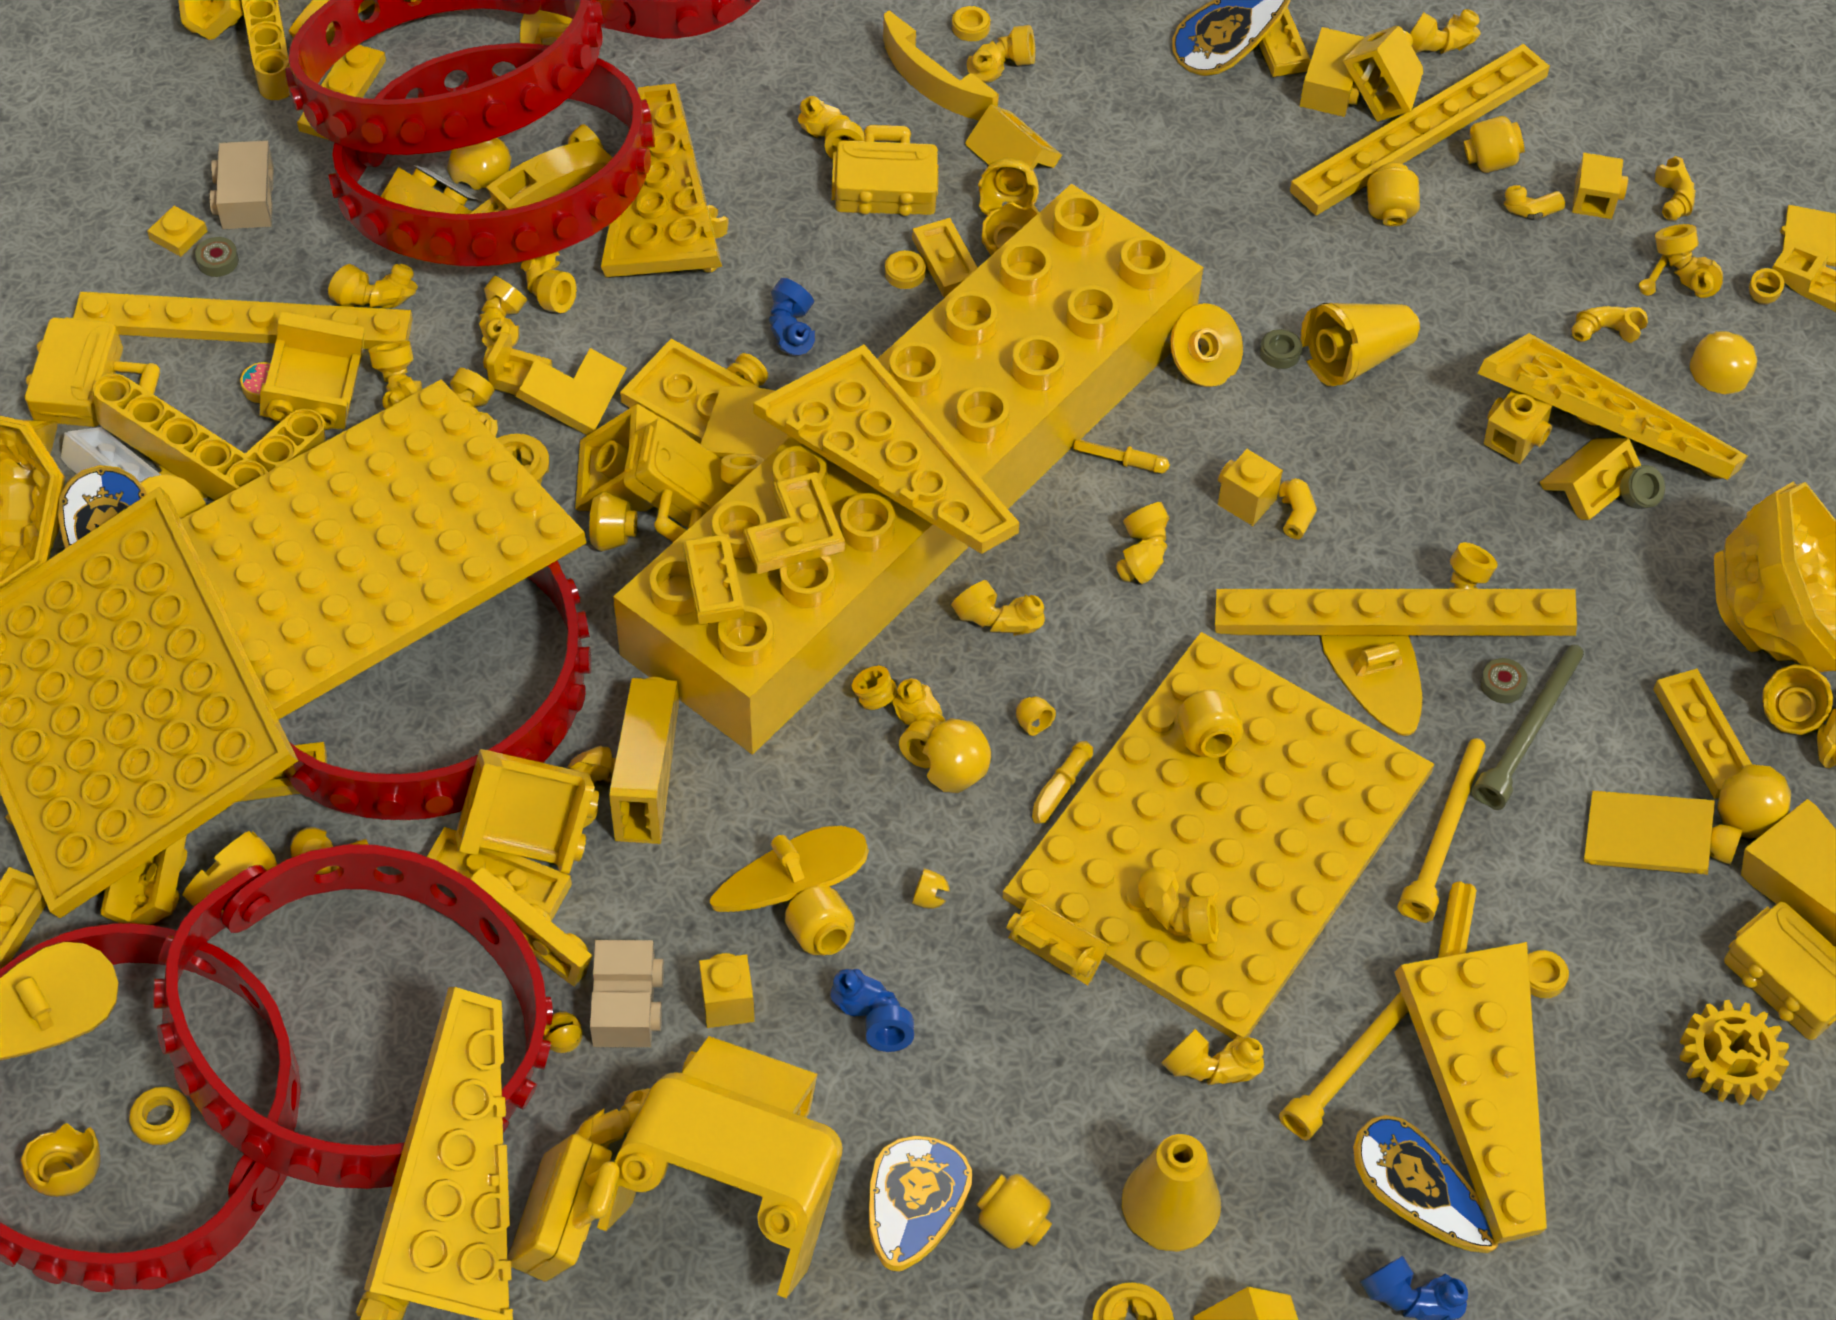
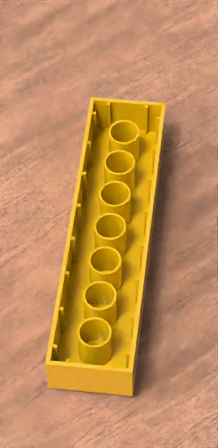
[613,183,1204,755]

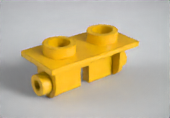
[1006,897,1109,986]

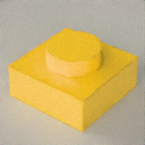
[147,205,208,257]

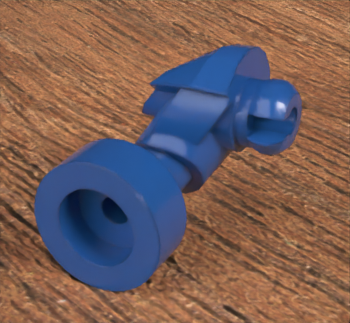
[768,278,815,356]
[830,969,914,1052]
[1360,1256,1468,1320]

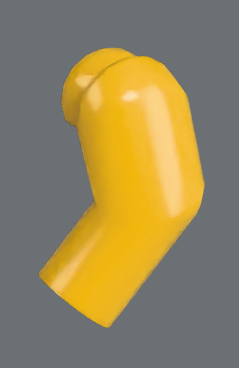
[1278,478,1317,540]

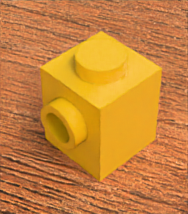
[1572,152,1628,219]
[1217,449,1283,526]
[699,953,755,1028]

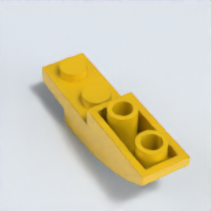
[470,140,613,214]

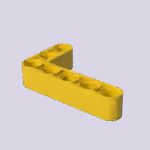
[241,0,290,100]
[93,373,325,500]

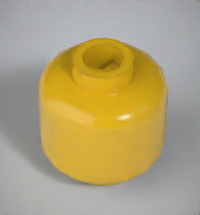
[1463,116,1525,173]
[1367,163,1420,226]
[1177,690,1243,758]
[785,885,855,955]
[976,1174,1052,1249]

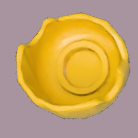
[447,138,511,190]
[978,158,1039,216]
[981,201,1039,255]
[1689,331,1758,395]
[1762,664,1833,735]
[923,718,991,793]
[1717,764,1791,839]
[20,1123,100,1197]

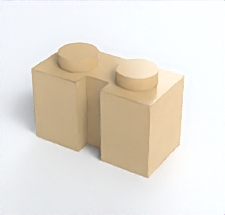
[210,141,274,229]
[590,940,664,1047]

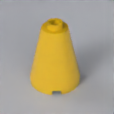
[1301,303,1420,386]
[1122,1134,1221,1252]

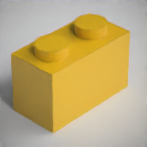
[1299,27,1364,117]

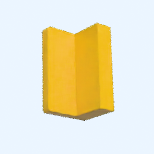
[965,104,1063,171]
[1540,438,1641,520]

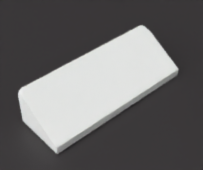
[61,427,161,482]

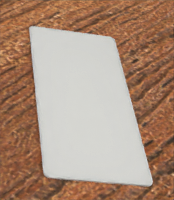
[414,165,481,201]

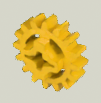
[1679,1000,1789,1105]

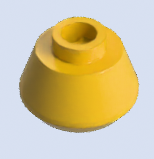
[589,492,638,552]

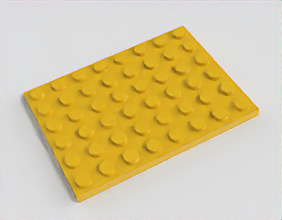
[180,379,586,720]
[0,487,298,918]
[1002,632,1434,1040]

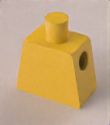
[1343,25,1423,122]

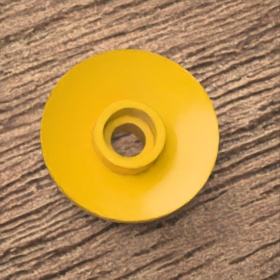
[1171,303,1243,387]

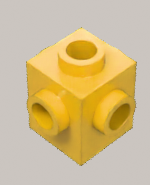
[1484,389,1552,464]

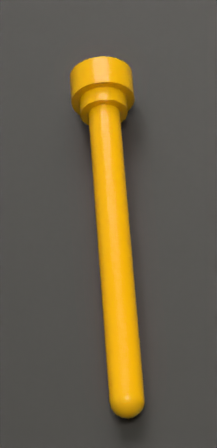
[1397,738,1486,923]
[1279,991,1408,1141]

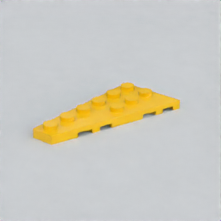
[601,83,722,277]
[1477,333,1748,480]
[753,344,1020,554]
[1394,942,1547,1244]
[364,987,513,1320]

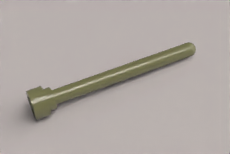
[1471,645,1584,810]

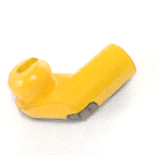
[1504,185,1565,220]

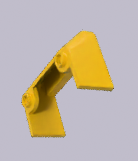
[597,1072,843,1298]

